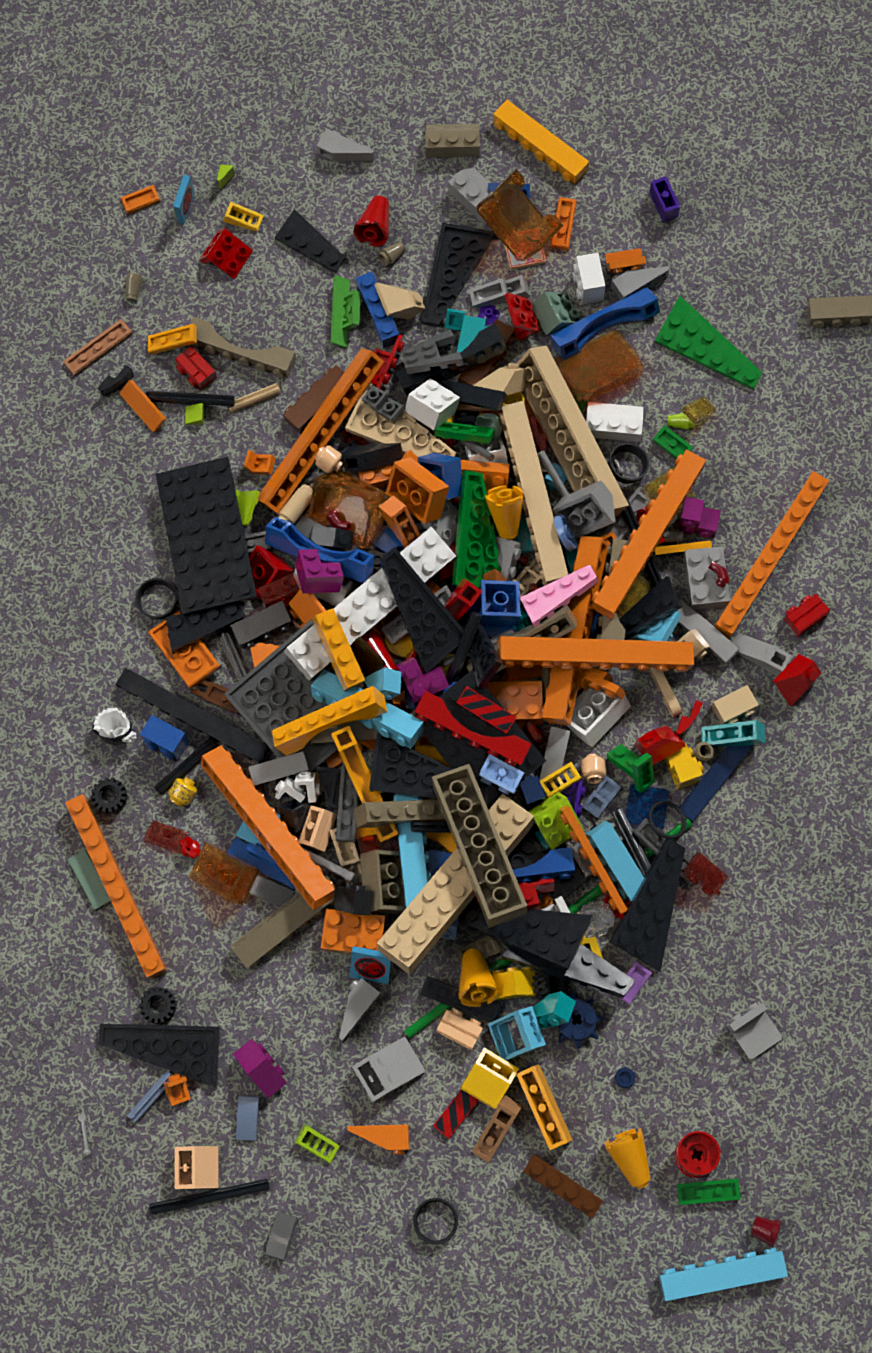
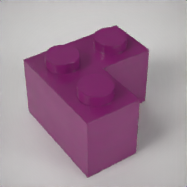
[678,497,721,538]
[295,549,344,594]
[396,657,449,703]
[233,1039,287,1098]

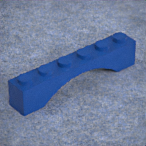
[550,287,660,360]
[265,517,374,583]
[513,847,575,884]

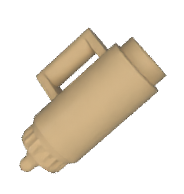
[278,483,315,525]

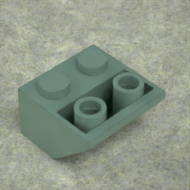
[532,292,581,335]

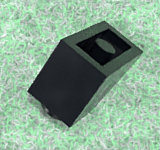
[310,526,354,551]
[279,793,321,833]

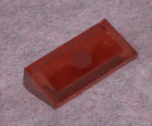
[145,820,189,854]

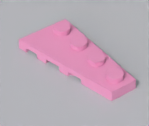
[520,565,598,627]

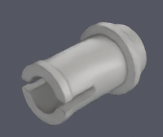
[663,529,684,544]

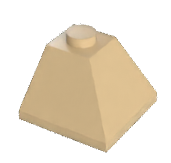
[374,283,425,320]
[473,363,526,395]

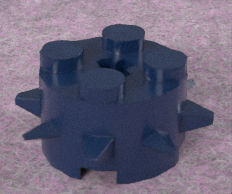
[554,993,604,1049]

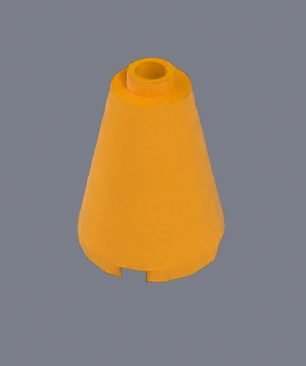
[485,485,524,540]
[458,948,499,1007]
[604,1128,651,1189]

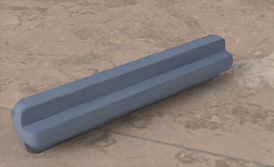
[128,1071,172,1123]

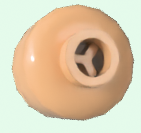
[314,446,343,474]
[580,754,606,784]

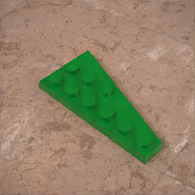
[655,295,762,390]
[452,470,501,588]

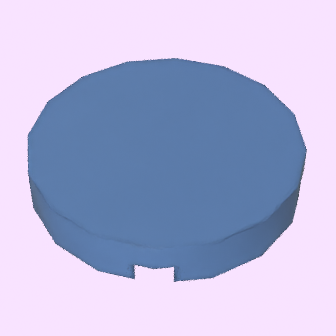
[554,514,577,552]

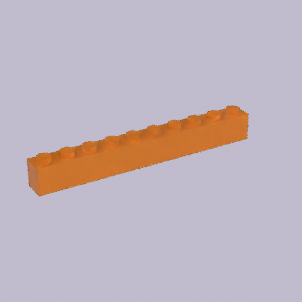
[258,348,384,514]
[591,449,706,620]
[715,471,829,639]
[542,536,609,725]
[497,636,694,672]
[201,746,335,910]
[65,794,168,980]

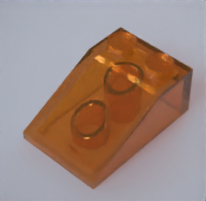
[189,842,259,905]

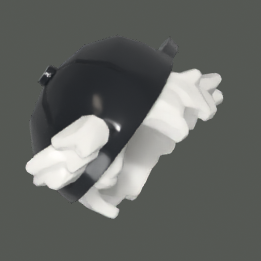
[92,708,137,745]

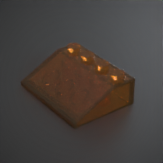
[554,329,644,407]

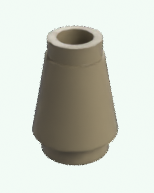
[378,242,405,266]
[125,273,143,301]
[694,742,714,761]

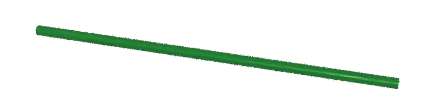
[404,818,693,1039]

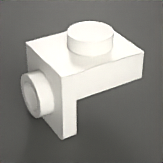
[294,771,321,803]
[275,776,307,803]

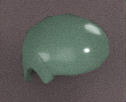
[475,413,502,441]

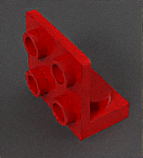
[199,228,253,279]
[505,293,539,341]

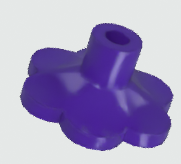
[478,305,500,326]

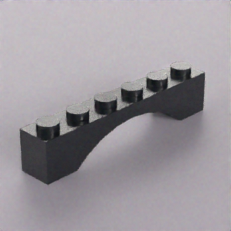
[396,323,508,397]

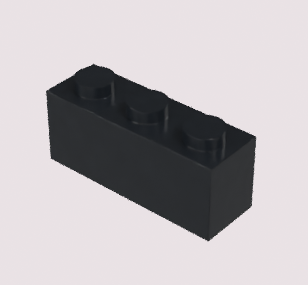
[231,601,294,649]

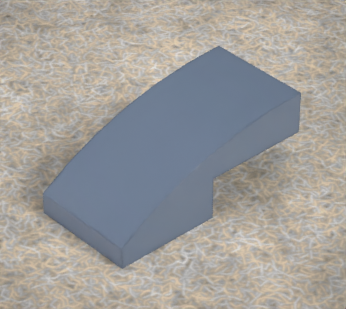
[582,775,622,818]
[236,1095,259,1141]

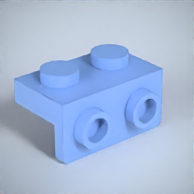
[478,754,524,795]

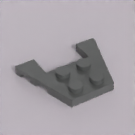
[401,329,464,374]

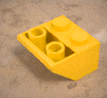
[460,1047,519,1110]

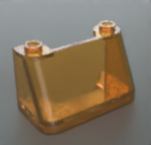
[476,169,564,261]
[308,470,390,549]

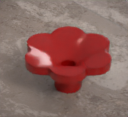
[179,836,201,859]

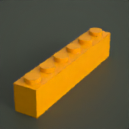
[493,99,589,184]

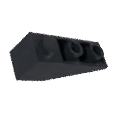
[341,443,404,473]

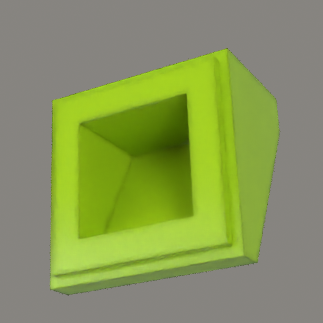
[217,164,235,188]
[185,403,204,425]

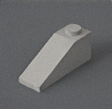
[611,266,669,300]
[339,978,381,1042]

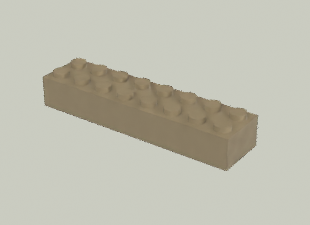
[432,764,527,928]

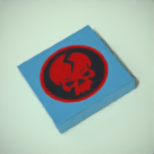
[173,175,195,224]
[349,946,392,984]

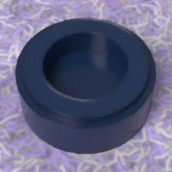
[615,1067,635,1088]

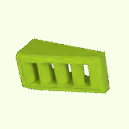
[294,1124,340,1164]

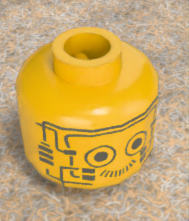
[168,777,197,807]

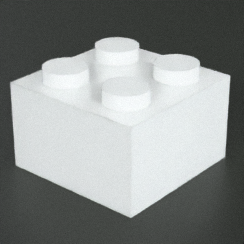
[572,253,605,305]
[404,378,460,430]

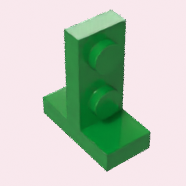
[607,744,655,793]

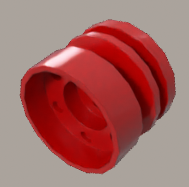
[674,1131,721,1178]

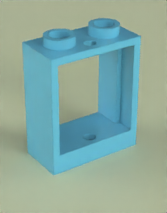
[488,1006,546,1061]

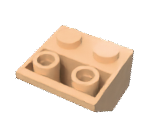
[175,1146,219,1189]

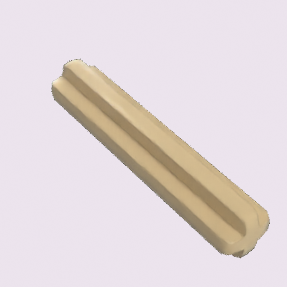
[228,383,280,413]

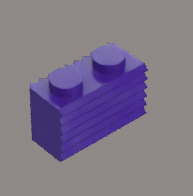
[649,176,681,222]

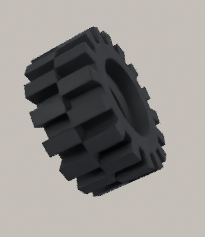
[91,778,128,814]
[532,971,568,1002]
[139,987,177,1024]

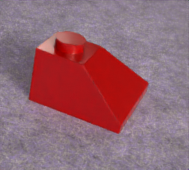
[250,545,293,599]
[773,654,822,707]
[634,725,686,765]

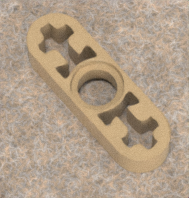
[649,668,682,717]

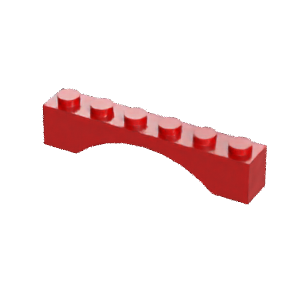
[397,578,482,674]
[414,691,531,767]

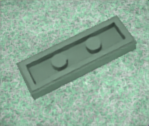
[68,850,111,910]

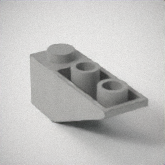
[316,129,375,161]
[733,633,792,676]

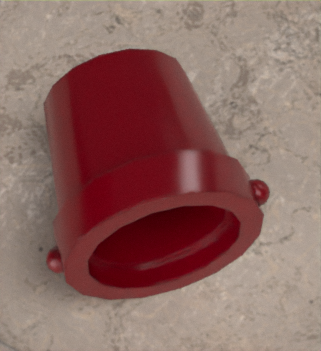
[750,1216,782,1248]

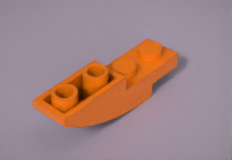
[549,667,626,700]

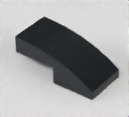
[97,365,134,397]

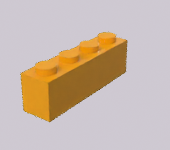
[312,608,365,691]
[516,1064,573,1150]

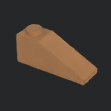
[472,1095,522,1163]

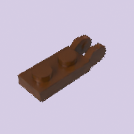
[190,680,239,715]

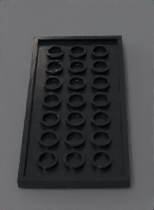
[155,457,258,616]

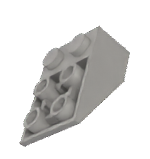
[352,1037,426,1103]

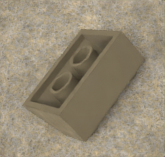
[426,124,480,158]

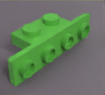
[331,275,361,348]

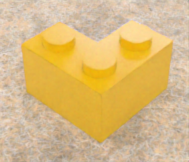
[665,743,704,790]
[492,967,538,1000]

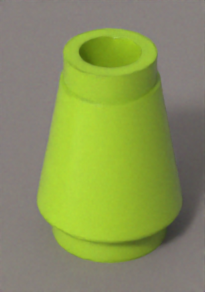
[668,412,695,430]

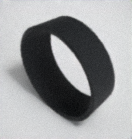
[608,443,649,484]
[135,578,177,619]
[413,1198,458,1245]

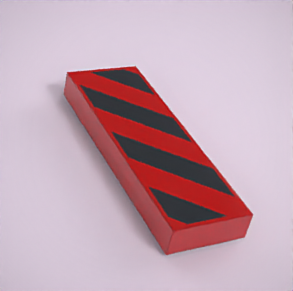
[456,686,517,734]
[433,1089,479,1139]

